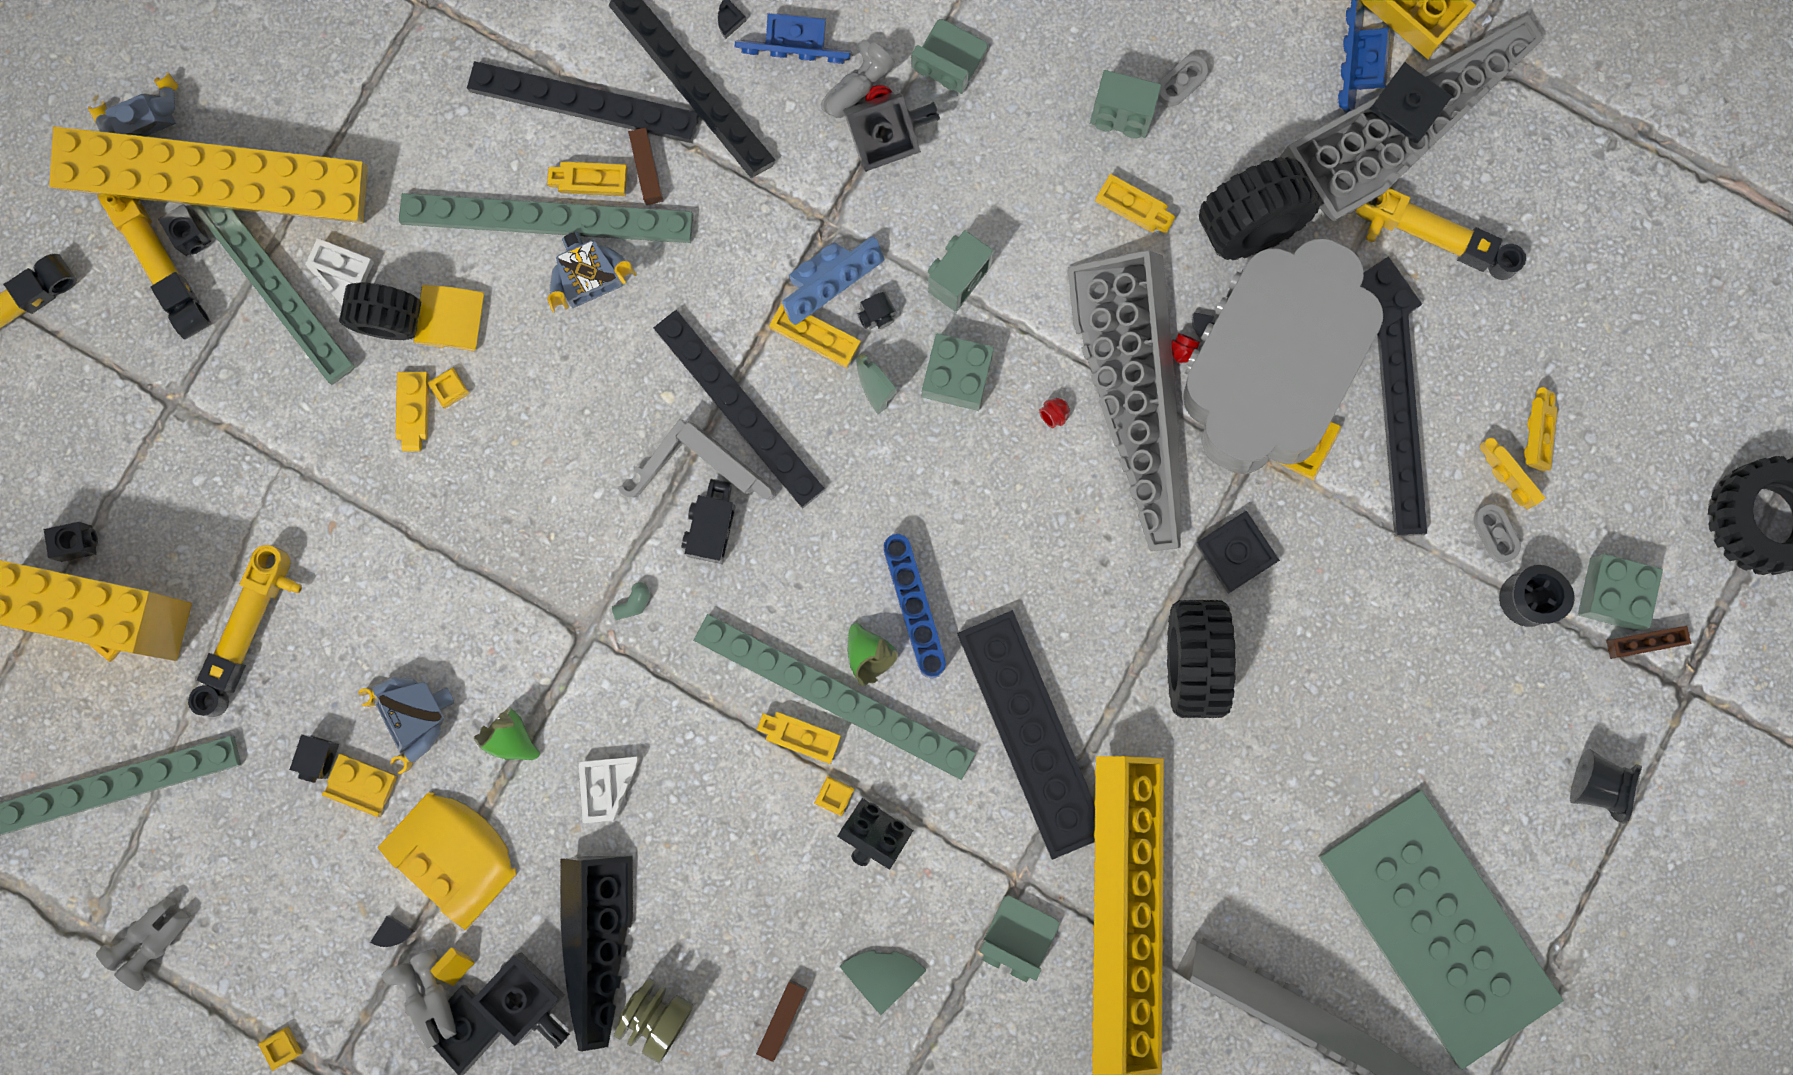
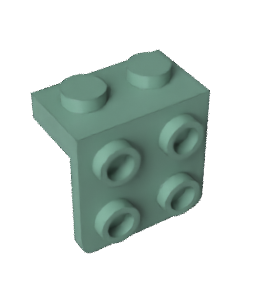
[911,19,988,94]
[978,896,1059,983]

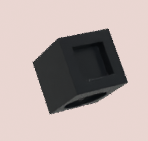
[158,204,211,256]
[44,522,98,562]
[289,734,339,783]

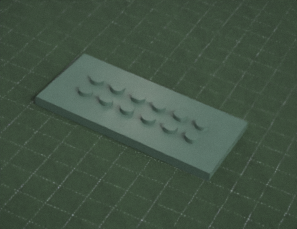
[1318,790,1564,1070]

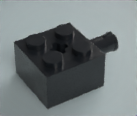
[843,90,940,172]
[470,952,570,1049]

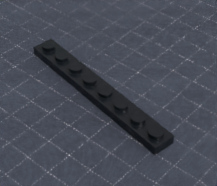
[609,0,776,178]
[467,61,699,143]
[1377,301,1427,537]
[653,310,825,509]

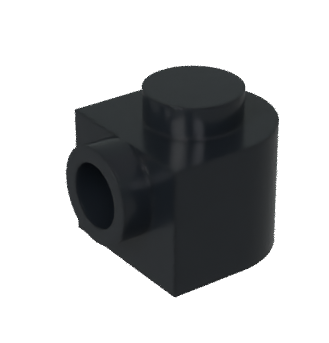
[857,292,897,329]

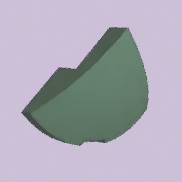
[856,353,896,414]
[840,950,926,1015]

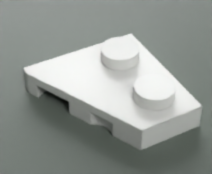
[305,238,374,306]
[579,757,639,823]

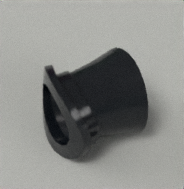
[1499,565,1575,627]
[1570,749,1642,824]

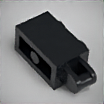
[681,478,736,565]

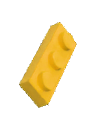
[769,303,861,369]

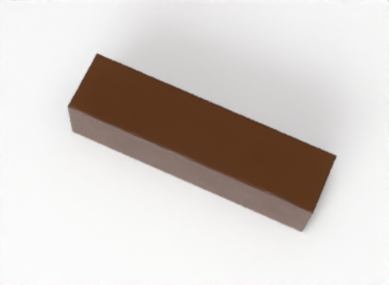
[628,128,664,206]
[1606,625,1692,659]
[756,980,807,1062]

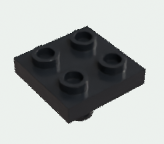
[837,798,914,870]

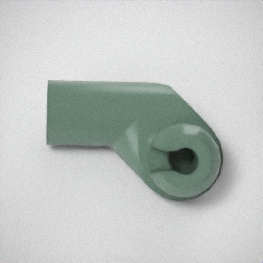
[612,582,650,620]

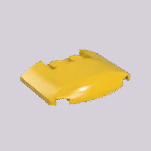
[377,792,517,930]

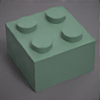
[1089,70,1161,139]
[927,230,994,313]
[921,333,994,411]
[1577,553,1663,631]

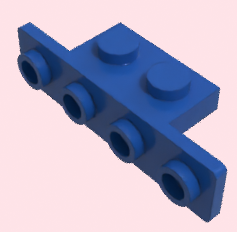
[1338,0,1391,113]
[734,13,852,64]

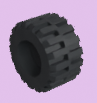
[339,282,422,340]

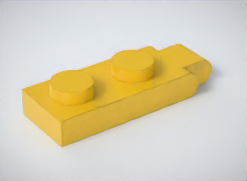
[547,162,628,196]
[1095,174,1176,233]
[395,372,429,452]
[1524,387,1557,471]
[1480,438,1546,510]
[756,712,841,764]

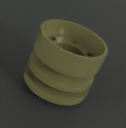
[614,978,694,1064]

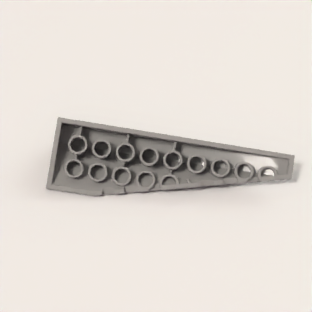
[1280,15,1544,222]
[1068,250,1181,551]

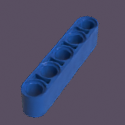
[884,534,946,679]

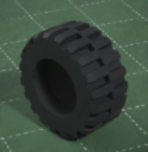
[1199,157,1320,260]
[1708,456,1793,575]
[1167,600,1236,718]

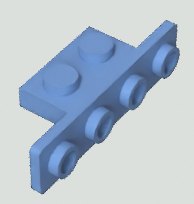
[782,237,884,325]

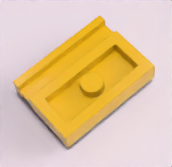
[322,754,398,817]

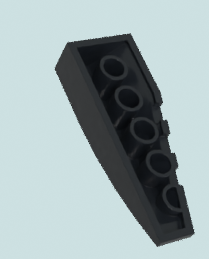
[560,856,633,1052]

